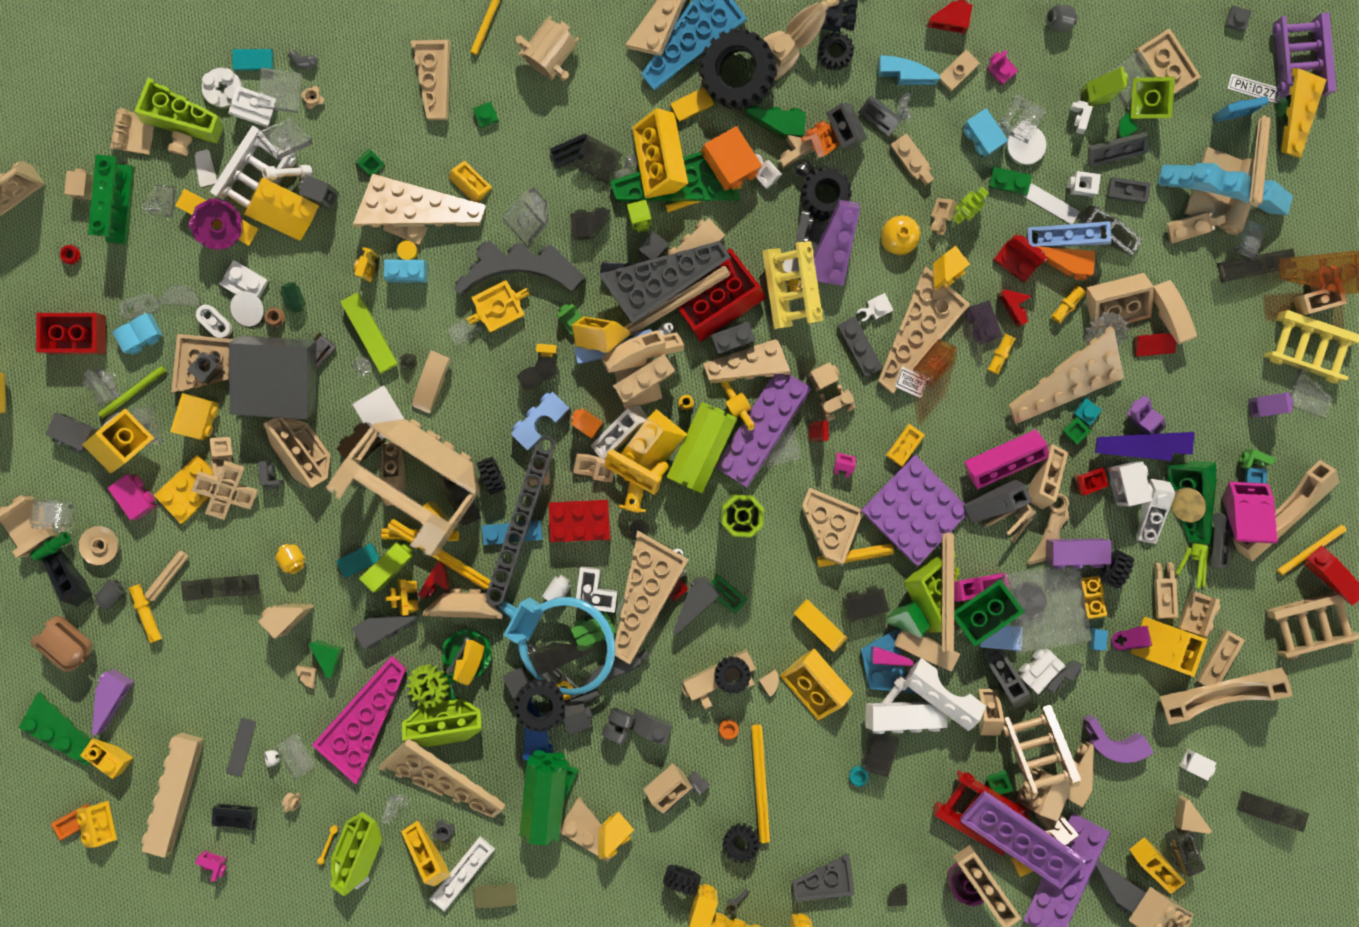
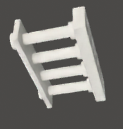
[210,125,298,221]

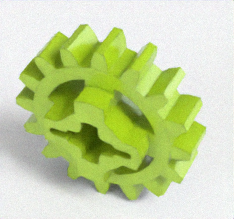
[952,187,989,225]
[406,664,450,708]

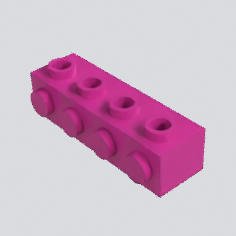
[964,429,1049,490]

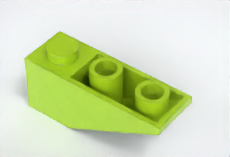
[1081,66,1128,106]

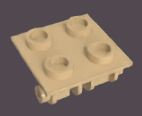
[110,108,155,155]

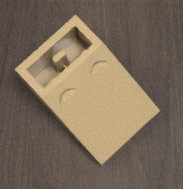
[1129,887,1194,927]

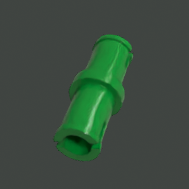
[31,531,71,562]

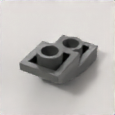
[1045,660,1083,693]

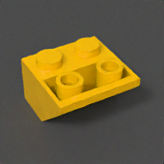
[572,316,631,353]

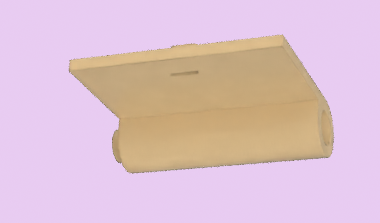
[1184,147,1254,235]

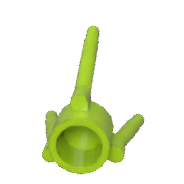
[1175,543,1209,589]

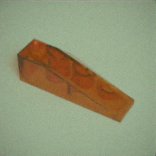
[1278,250,1359,295]

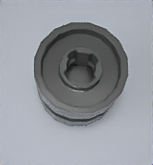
[602,708,635,744]

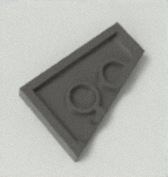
[792,854,854,902]

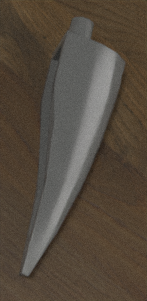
[572,649,650,698]

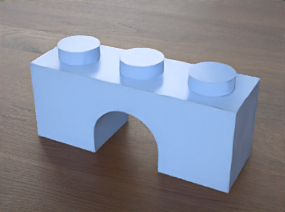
[511,392,571,451]

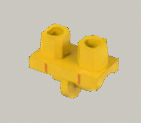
[385,579,419,616]

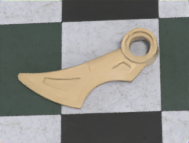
[1026,493,1069,565]

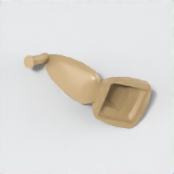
[763,0,839,80]

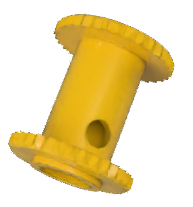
[619,478,646,513]

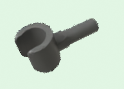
[726,888,750,914]

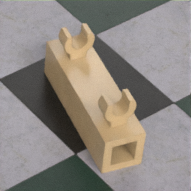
[681,649,756,709]

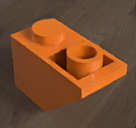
[570,408,604,439]

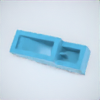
[878,55,940,85]

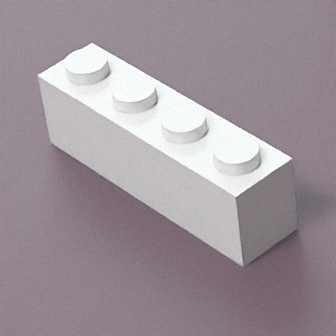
[866,701,948,734]

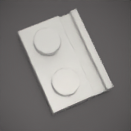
[228,86,276,128]
[219,260,269,298]

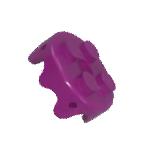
[189,198,243,250]

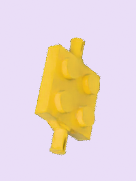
[466,280,530,333]

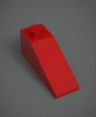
[1305,545,1359,607]

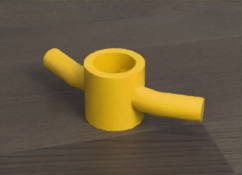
[720,381,755,430]

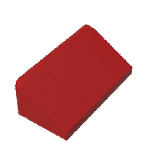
[1134,333,1177,357]

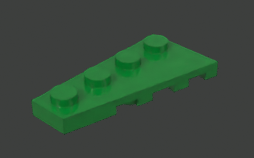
[18,692,91,766]

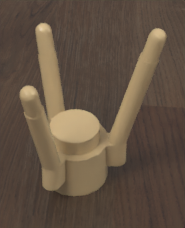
[985,504,1036,542]

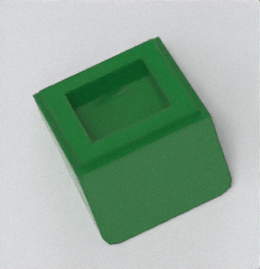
[355,148,385,177]

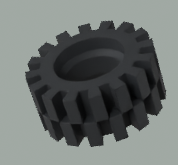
[817,31,854,71]
[477,456,506,495]
[1100,550,1134,589]
[714,656,751,694]
[722,823,760,863]
[663,865,701,895]

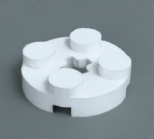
[202,68,243,109]

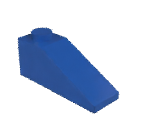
[523,697,553,760]

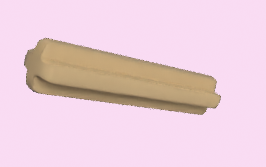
[145,550,189,601]

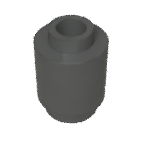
[94,579,124,610]

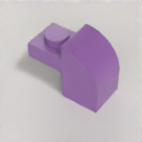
[1126,395,1166,434]

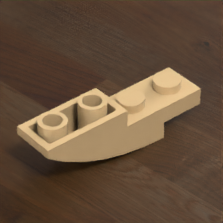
[602,330,684,373]

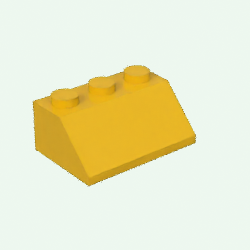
[244,177,319,241]
[621,409,687,471]
[780,648,853,721]

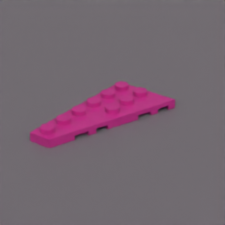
[312,655,407,784]

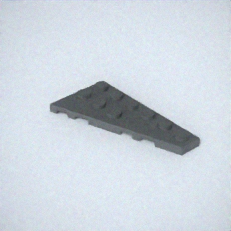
[598,241,731,324]

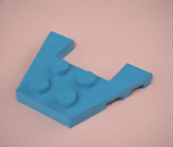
[860,627,917,694]

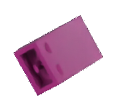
[1222,482,1278,544]

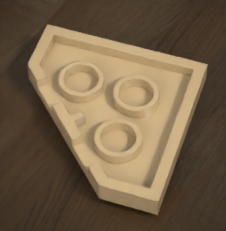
[801,487,863,565]

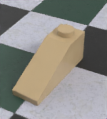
[1028,444,1068,509]

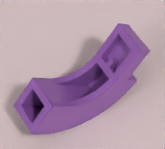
[1084,715,1154,763]

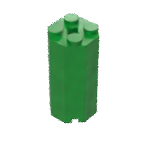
[519,750,569,846]

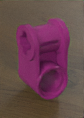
[1111,626,1153,651]

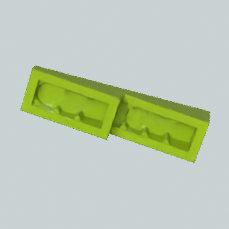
[340,292,398,374]

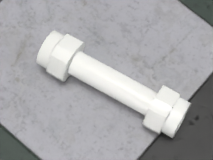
[262,165,312,180]
[882,675,908,703]

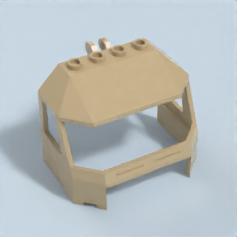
[326,419,480,556]

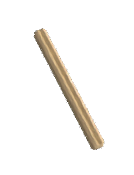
[1249,115,1271,207]
[625,266,730,335]
[942,533,954,653]

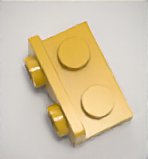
[76,801,117,848]

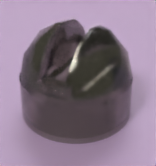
[399,353,417,369]

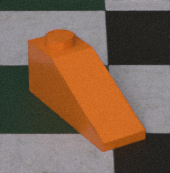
[1034,246,1095,280]

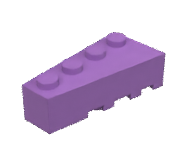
[813,200,860,286]

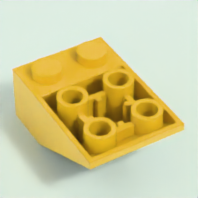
[1130,616,1208,677]

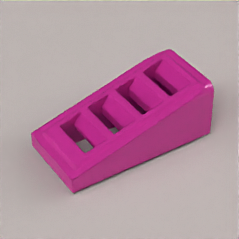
[870,646,913,666]

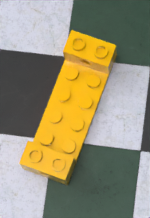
[689,884,813,927]

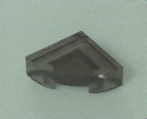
[887,883,908,906]

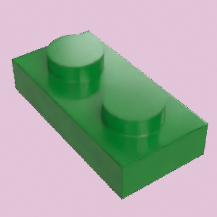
[988,167,1032,196]

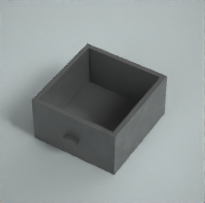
[228,335,316,419]

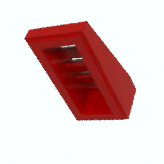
[808,421,829,442]

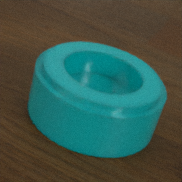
[849,765,869,787]

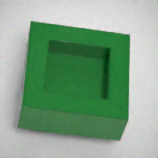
[473,101,499,128]
[1062,417,1091,445]
[987,770,1013,795]

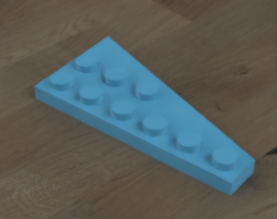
[642,0,747,92]

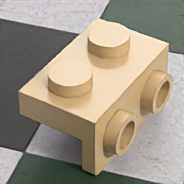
[1177,590,1220,637]

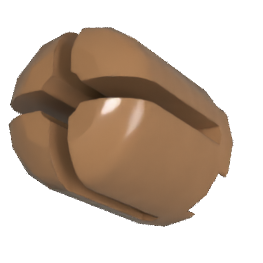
[30,615,93,672]

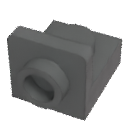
[258,461,284,489]

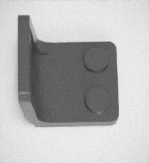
[794,210,828,253]

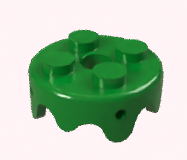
[442,629,492,678]

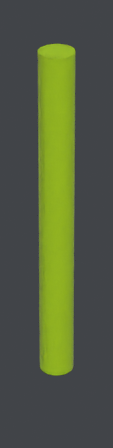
[98,366,167,419]

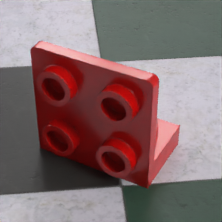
[993,234,1048,283]

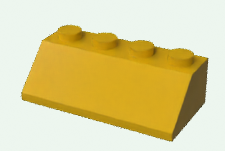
[632,108,688,198]

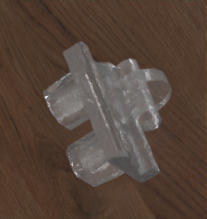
[82,368,121,405]

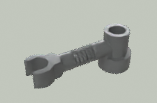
[665,771,710,814]

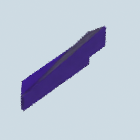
[1095,432,1195,461]

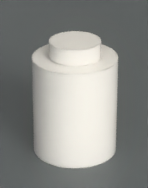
[542,575,572,607]

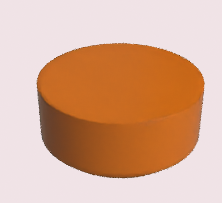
[719,719,739,740]

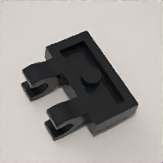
[821,0,858,32]

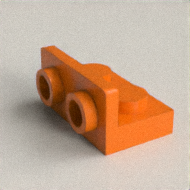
[801,120,840,158]

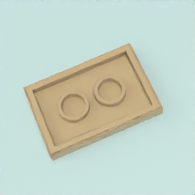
[1135,28,1201,95]

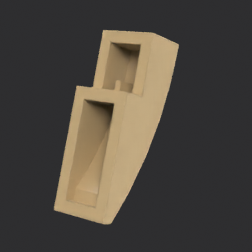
[1153,280,1197,344]
[412,350,452,414]
[894,629,960,671]

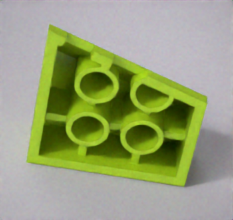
[904,550,966,633]

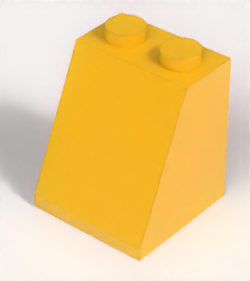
[82,408,154,474]

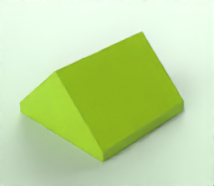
[1131,77,1175,119]

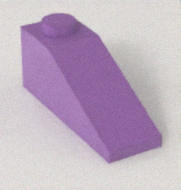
[92,669,134,735]

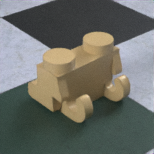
[819,384,856,422]

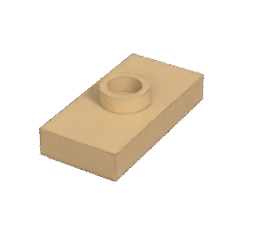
[939,49,980,92]

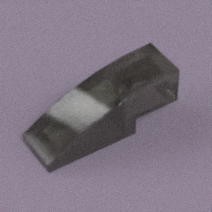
[1078,206,1143,256]
[1237,791,1309,832]

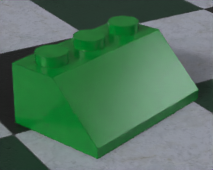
[954,579,1026,647]

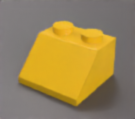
[170,393,219,440]

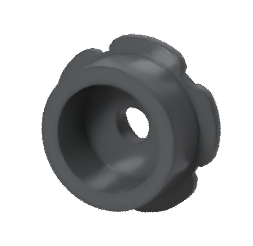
[794,160,813,178]

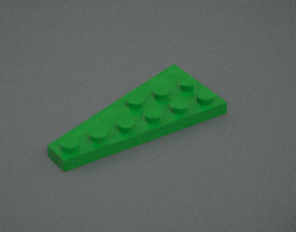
[610,152,741,202]

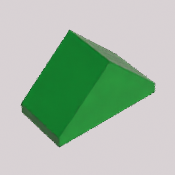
[885,602,930,638]
[309,640,344,679]

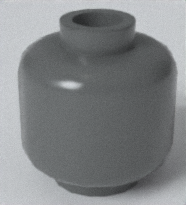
[1046,4,1078,32]

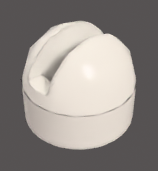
[264,750,280,767]

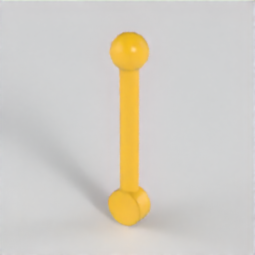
[317,825,338,865]

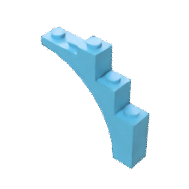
[1158,163,1293,215]

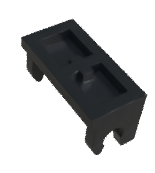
[211,803,258,830]

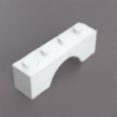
[904,658,986,731]

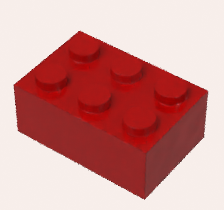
[36,313,106,355]
[548,499,611,542]

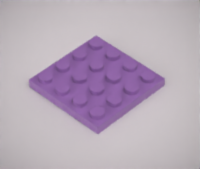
[860,455,967,566]

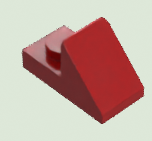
[997,290,1032,328]
[1073,467,1109,496]
[417,561,451,599]

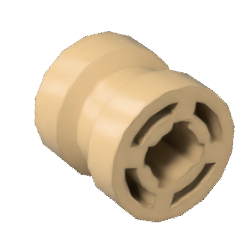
[167,131,192,157]

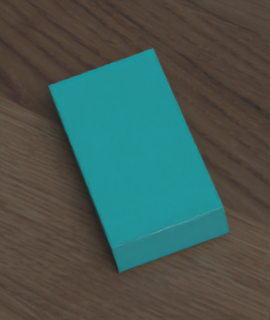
[232,49,274,71]
[336,543,380,578]

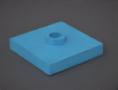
[1212,96,1269,123]

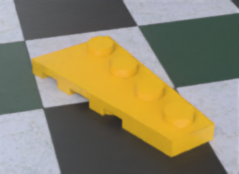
[1281,68,1327,158]

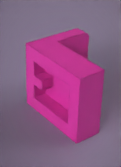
[987,50,1018,86]
[195,851,227,882]

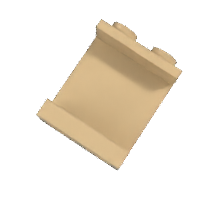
[0,495,58,558]

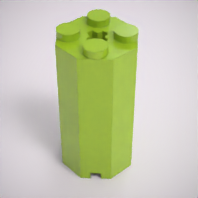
[667,402,738,494]
[720,494,764,537]

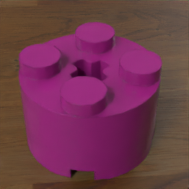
[947,862,985,906]

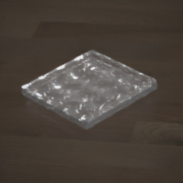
[1002,565,1091,653]

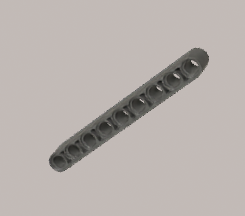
[486,436,556,606]

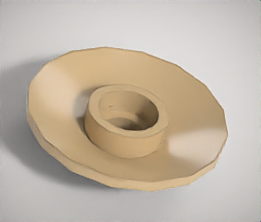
[79,526,119,565]

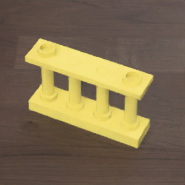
[762,241,823,329]
[1264,310,1359,384]

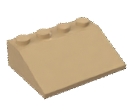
[0,161,45,216]

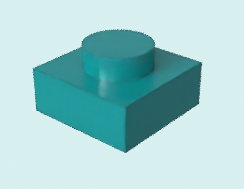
[1073,398,1102,426]

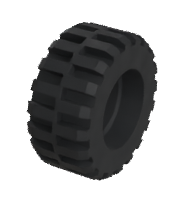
[699,28,777,110]

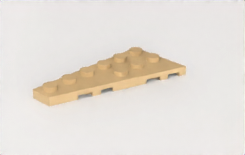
[878,266,970,394]
[171,334,234,393]
[615,530,689,664]
[379,739,505,818]

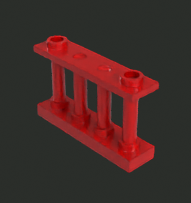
[933,770,1029,856]

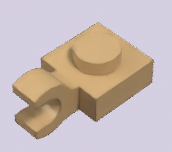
[931,198,957,235]

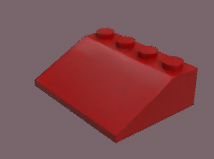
[677,248,766,342]

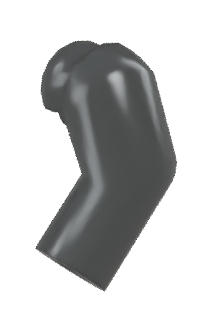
[288,50,318,69]

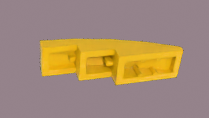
[175,189,258,246]

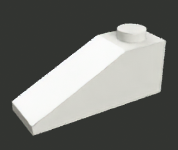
[591,406,648,459]

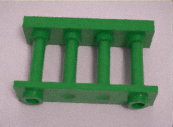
[88,154,135,245]

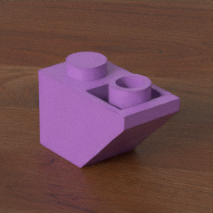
[1249,392,1293,418]

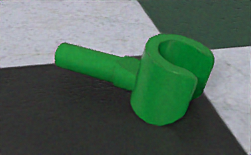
[445,673,456,700]

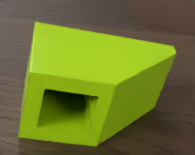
[627,200,652,232]

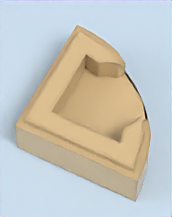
[296,665,318,689]
[759,669,779,696]

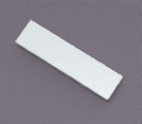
[429,836,495,912]

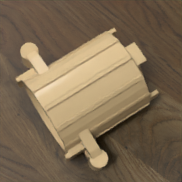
[515,16,579,82]

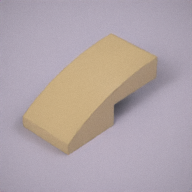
[209,437,233,477]
[573,452,615,482]

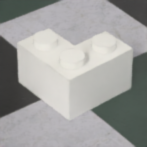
[576,566,618,612]

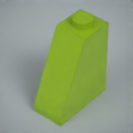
[359,542,414,593]

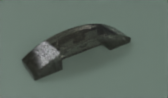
[181,574,261,601]

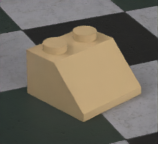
[258,604,314,639]

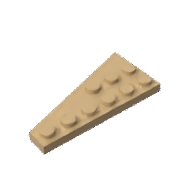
[353,174,486,228]
[1009,326,1124,424]

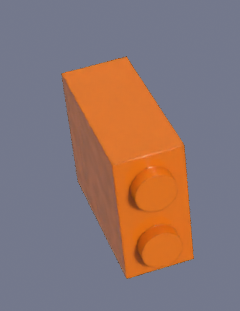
[700,126,762,191]

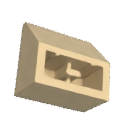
[1016,768,1071,821]

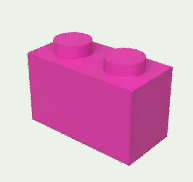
[108,474,157,520]

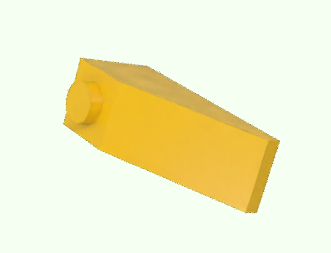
[401,821,451,887]
[1129,837,1186,894]

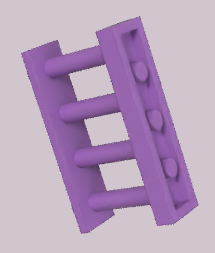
[1272,12,1337,98]

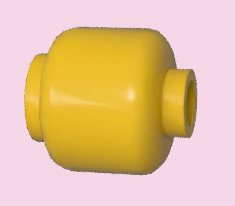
[275,544,305,574]

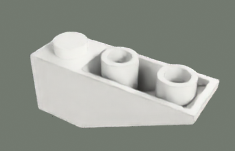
[1136,479,1175,544]

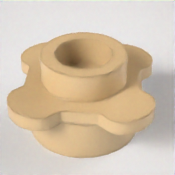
[301,86,324,109]
[282,792,301,813]

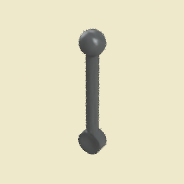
[446,637,471,675]

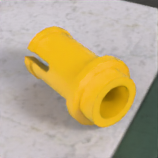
[678,395,694,411]

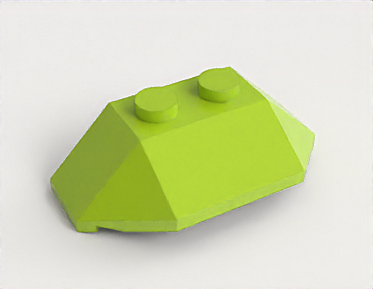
[402,698,482,747]
[330,812,383,896]

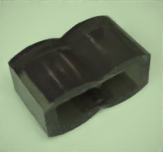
[517,357,560,390]

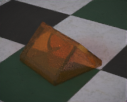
[913,339,957,388]

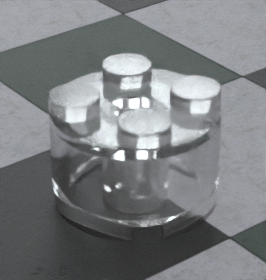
[30,498,76,532]

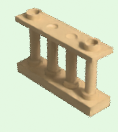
[1266,592,1359,660]
[1002,705,1081,799]

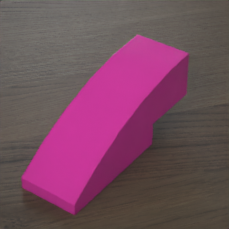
[954,573,1008,602]

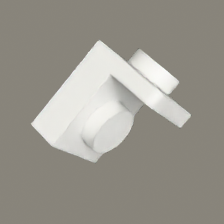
[1070,101,1092,134]

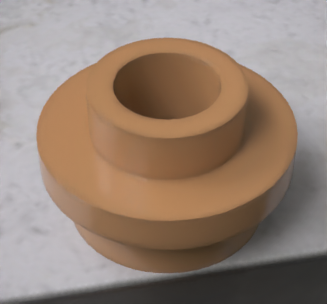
[265,307,285,327]

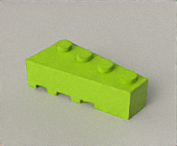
[134,77,224,144]

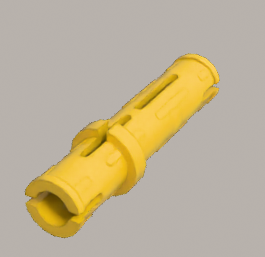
[128,584,162,643]

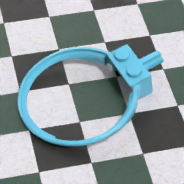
[499,597,615,695]

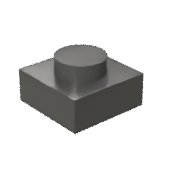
[1224,6,1251,32]

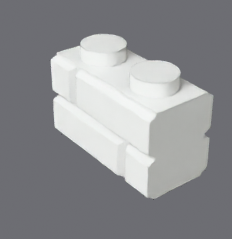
[1019,648,1065,695]

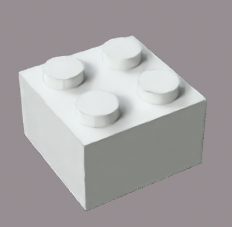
[1107,462,1153,506]

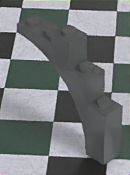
[454,240,586,296]

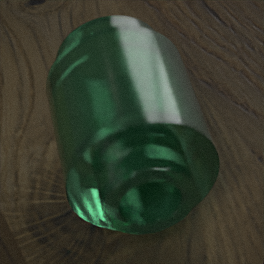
[280,282,306,313]

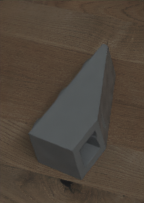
[963,479,1032,523]
[351,615,419,649]

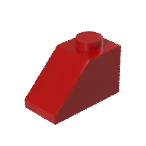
[927,0,973,34]

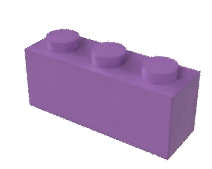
[1046,538,1111,569]

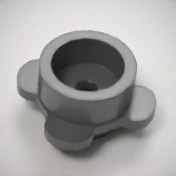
[432,820,455,843]

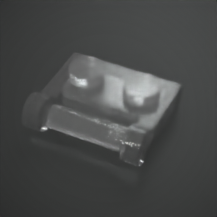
[998,94,1047,144]

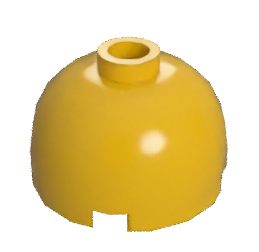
[880,215,921,256]

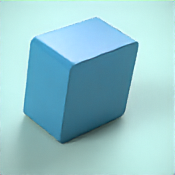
[1088,628,1108,651]

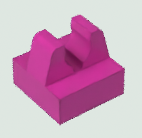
[834,452,856,477]

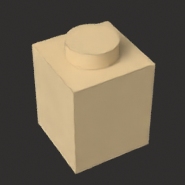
[64,168,93,200]

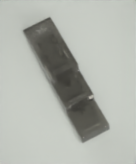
[1217,249,1297,283]

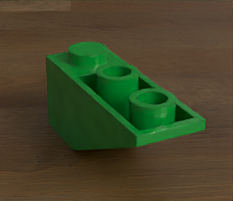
[746,106,806,139]

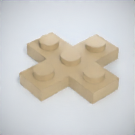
[191,461,257,520]

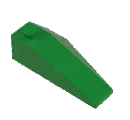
[1167,461,1217,545]

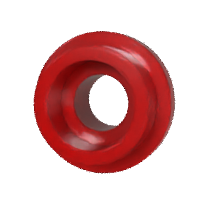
[60,245,81,265]

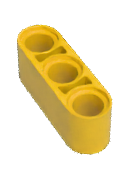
[793,599,848,652]

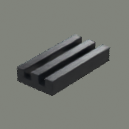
[550,133,594,168]

